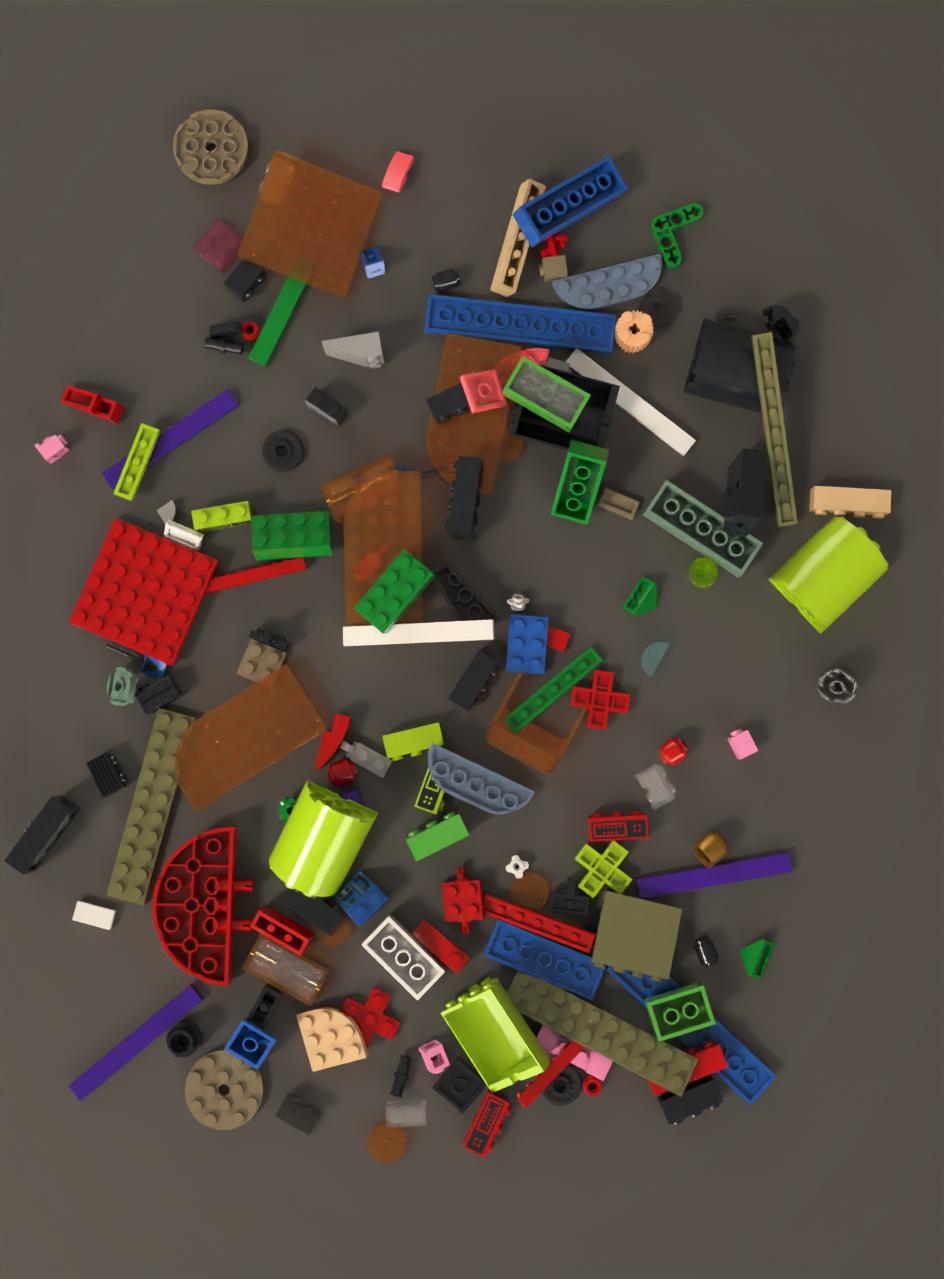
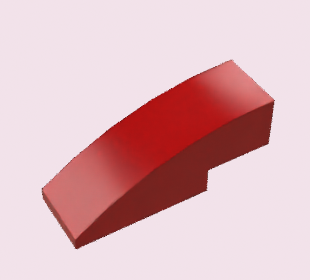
[61,385,125,424]
[315,714,352,770]

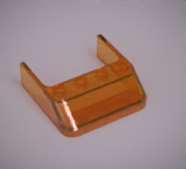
[486,672,587,774]

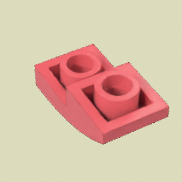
[382,151,414,193]

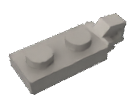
[339,741,392,778]

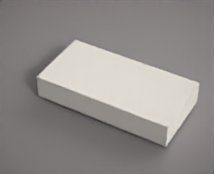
[163,520,204,552]
[72,900,116,930]

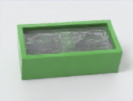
[502,356,591,433]

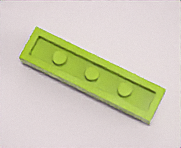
[113,423,161,502]

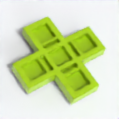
[574,841,633,898]

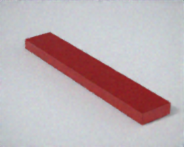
[483,893,596,953]

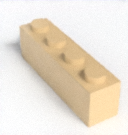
[809,486,891,519]

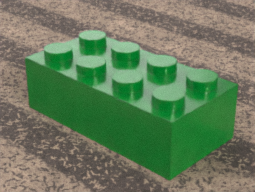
[551,440,609,525]
[252,511,332,560]
[354,549,436,634]

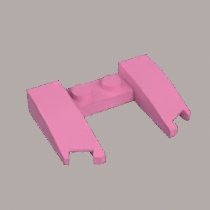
[536,1025,613,1081]

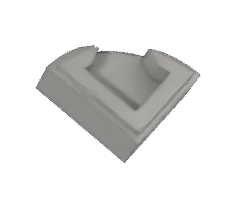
[156,500,176,524]

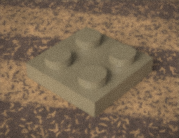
[236,639,287,688]

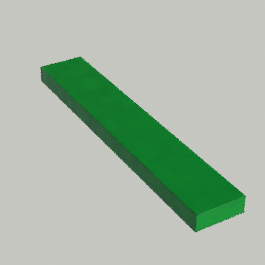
[248,258,315,367]
[503,646,604,734]

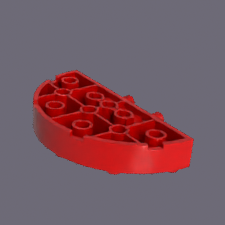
[152,826,254,986]

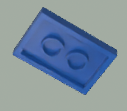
[506,614,549,674]

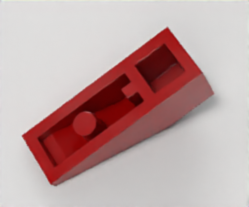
[412,919,470,974]

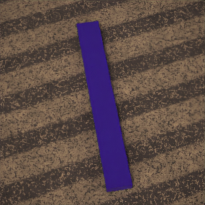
[102,389,239,490]
[636,852,792,899]
[68,984,203,1101]

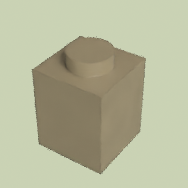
[539,255,568,282]

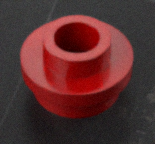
[242,321,260,341]
[583,1076,602,1096]

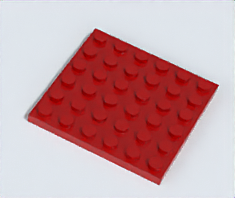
[69,518,219,667]

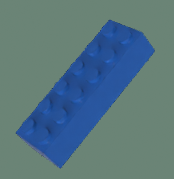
[512,156,628,248]

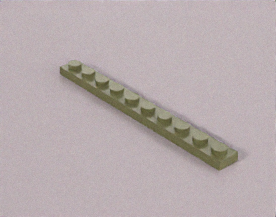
[751,332,798,527]

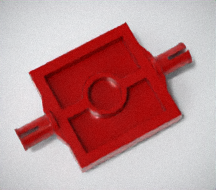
[442,867,485,934]

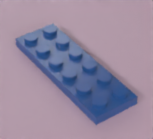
[483,919,604,1000]

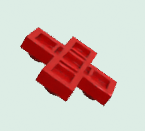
[570,670,630,730]
[341,987,400,1049]

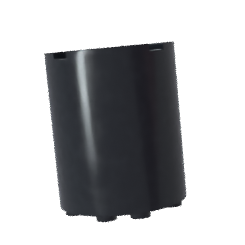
[683,318,796,414]
[508,364,620,451]

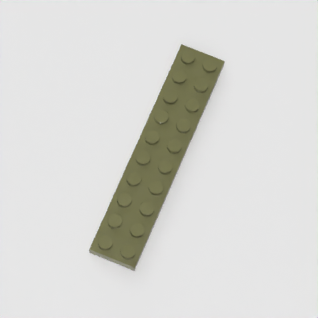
[106,708,197,905]
[507,970,698,1097]

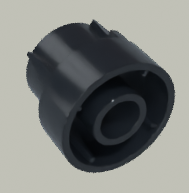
[166,1021,202,1058]

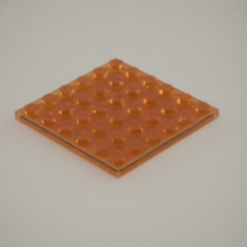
[237,149,382,299]

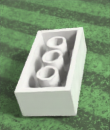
[361,914,445,1001]

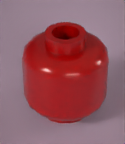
[659,737,689,766]
[327,759,357,787]

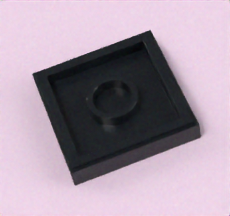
[432,1057,486,1114]

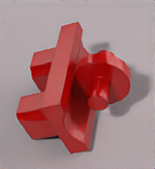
[540,231,569,258]

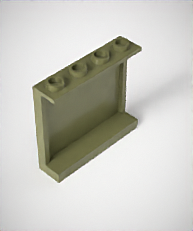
[589,891,682,982]

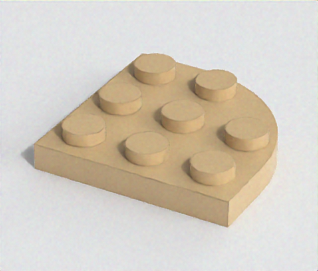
[296,1007,369,1072]

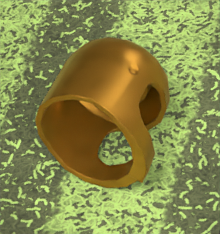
[692,832,729,868]

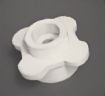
[507,594,529,611]
[506,855,529,878]

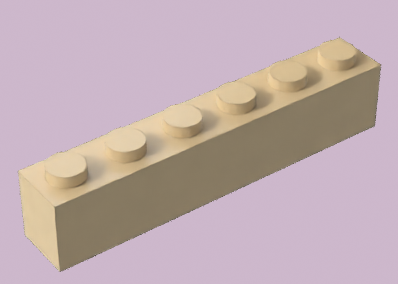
[490,179,546,297]

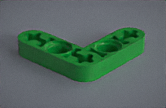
[651,203,704,270]

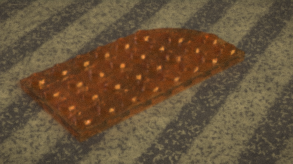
[426,333,522,496]
[344,471,423,626]
[175,664,328,812]

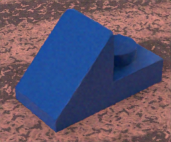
[359,245,385,278]

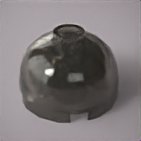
[818,665,858,704]

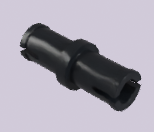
[204,337,244,355]
[390,1055,413,1098]

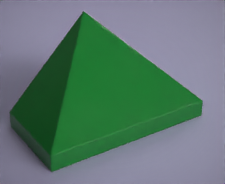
[622,577,657,616]
[740,939,775,980]

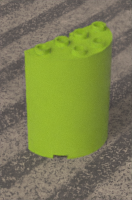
[768,516,889,634]
[269,780,378,897]
[441,977,551,1093]

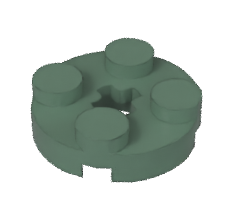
[107,667,139,706]

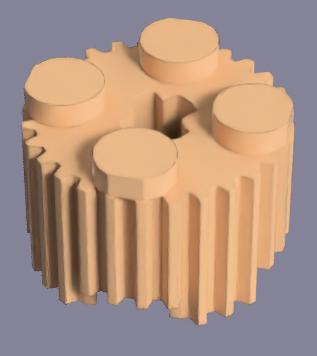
[614,310,654,354]

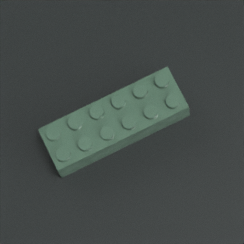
[643,480,763,578]

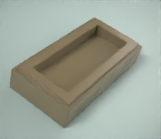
[597,487,640,520]

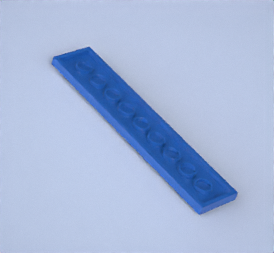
[424,294,616,354]
[606,966,777,1106]

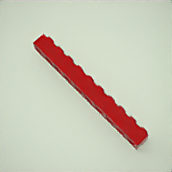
[205,557,307,594]
[516,1009,606,1108]

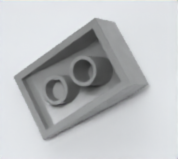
[322,332,385,369]

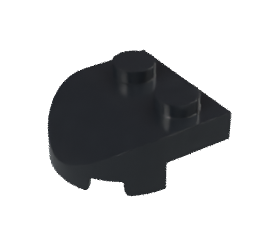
[763,305,800,341]

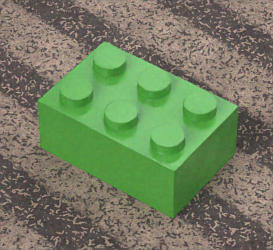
[406,811,469,861]
[644,982,716,1042]

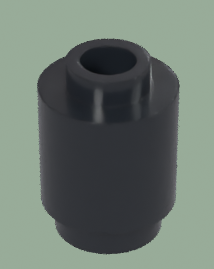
[432,268,460,292]
[694,936,719,967]

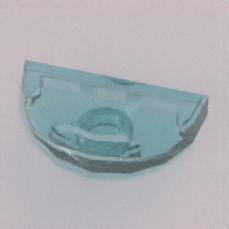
[641,642,670,677]

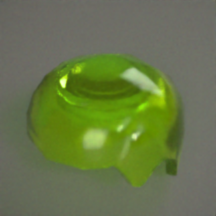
[689,557,718,589]

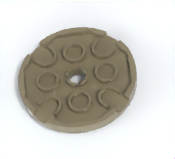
[173,109,249,185]
[185,1050,264,1130]

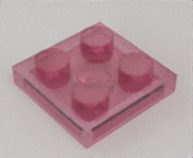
[193,219,247,273]

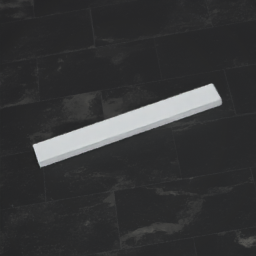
[566,349,696,456]
[343,620,494,646]

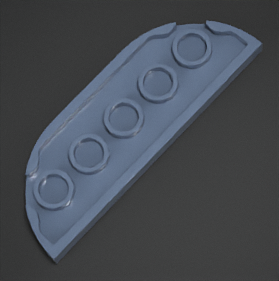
[551,254,662,311]
[428,742,535,814]

